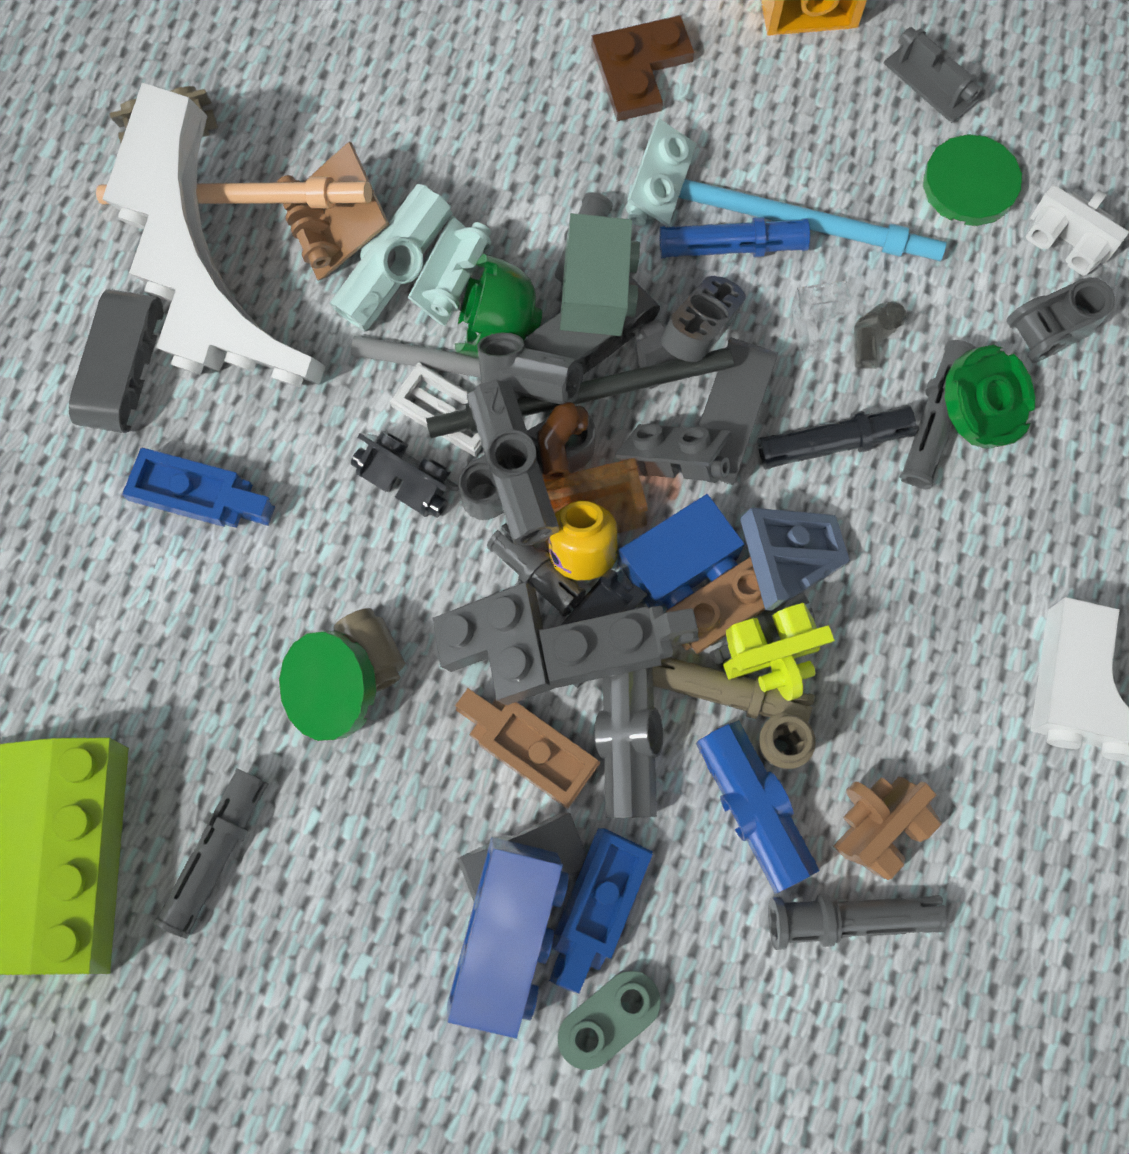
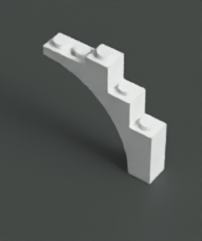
[102,82,326,388]

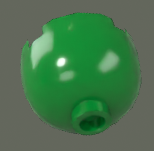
[455,253,542,359]

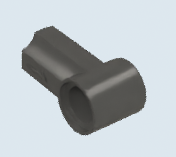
[477,333,583,405]

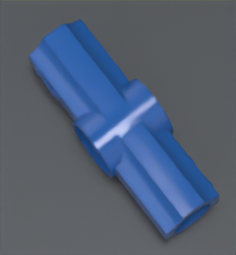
[696,720,820,894]

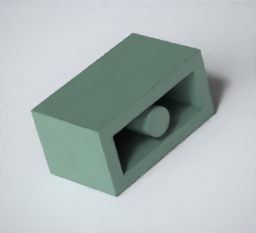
[560,213,640,336]

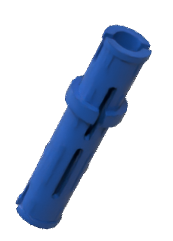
[659,217,810,259]

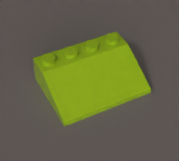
[0,738,129,975]

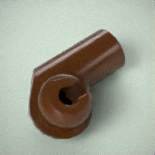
[537,402,590,480]

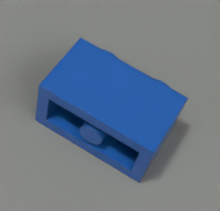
[617,493,744,610]

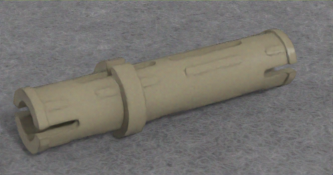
[653,657,815,722]

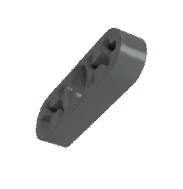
[661,276,746,362]

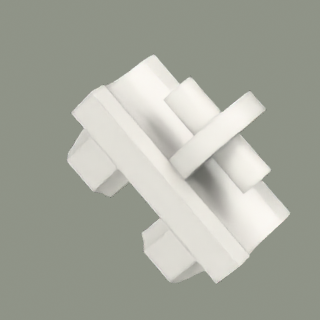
[1026,184,1129,276]

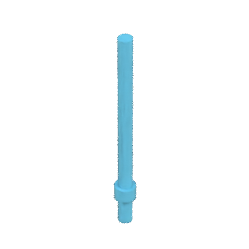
[678,179,947,261]

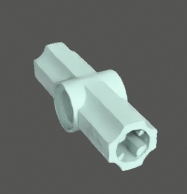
[329,184,453,332]

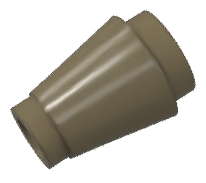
[759,713,816,769]

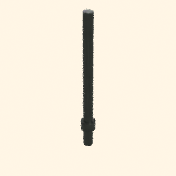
[426,347,734,438]

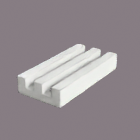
[390,362,482,457]

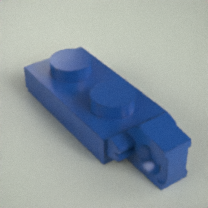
[122,447,275,528]
[549,828,653,994]

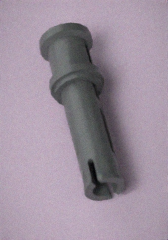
[768,894,947,950]

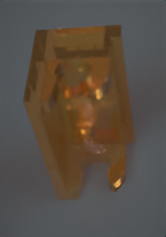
[543,458,648,550]

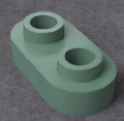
[558,971,661,1070]

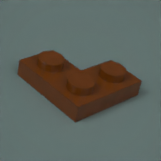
[591,15,694,122]

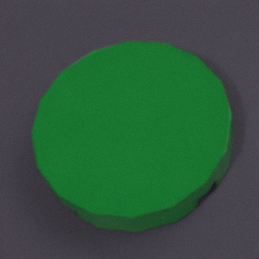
[923,134,1022,226]
[944,345,1036,449]
[279,630,377,741]

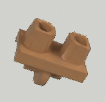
[833,776,942,880]

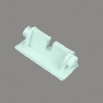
[626,118,697,226]
[408,216,492,326]

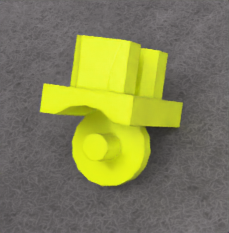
[723,603,835,701]

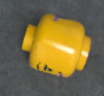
[548,501,617,580]

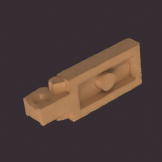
[455,688,600,809]

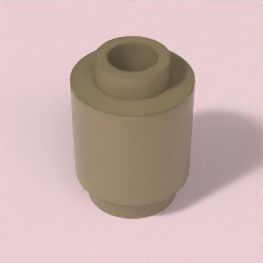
[333,608,406,692]

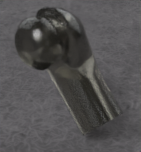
[854,301,906,369]

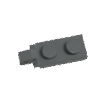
[539,606,699,688]

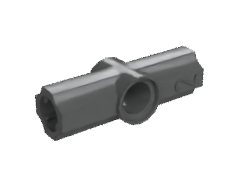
[467,379,559,546]
[594,667,663,818]

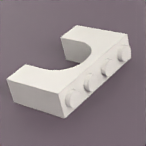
[1031,597,1129,762]

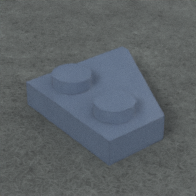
[740,508,850,611]

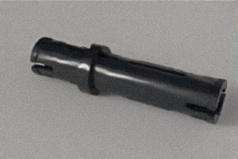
[757,404,917,470]

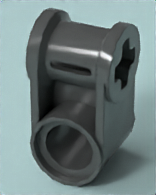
[1006,277,1115,363]

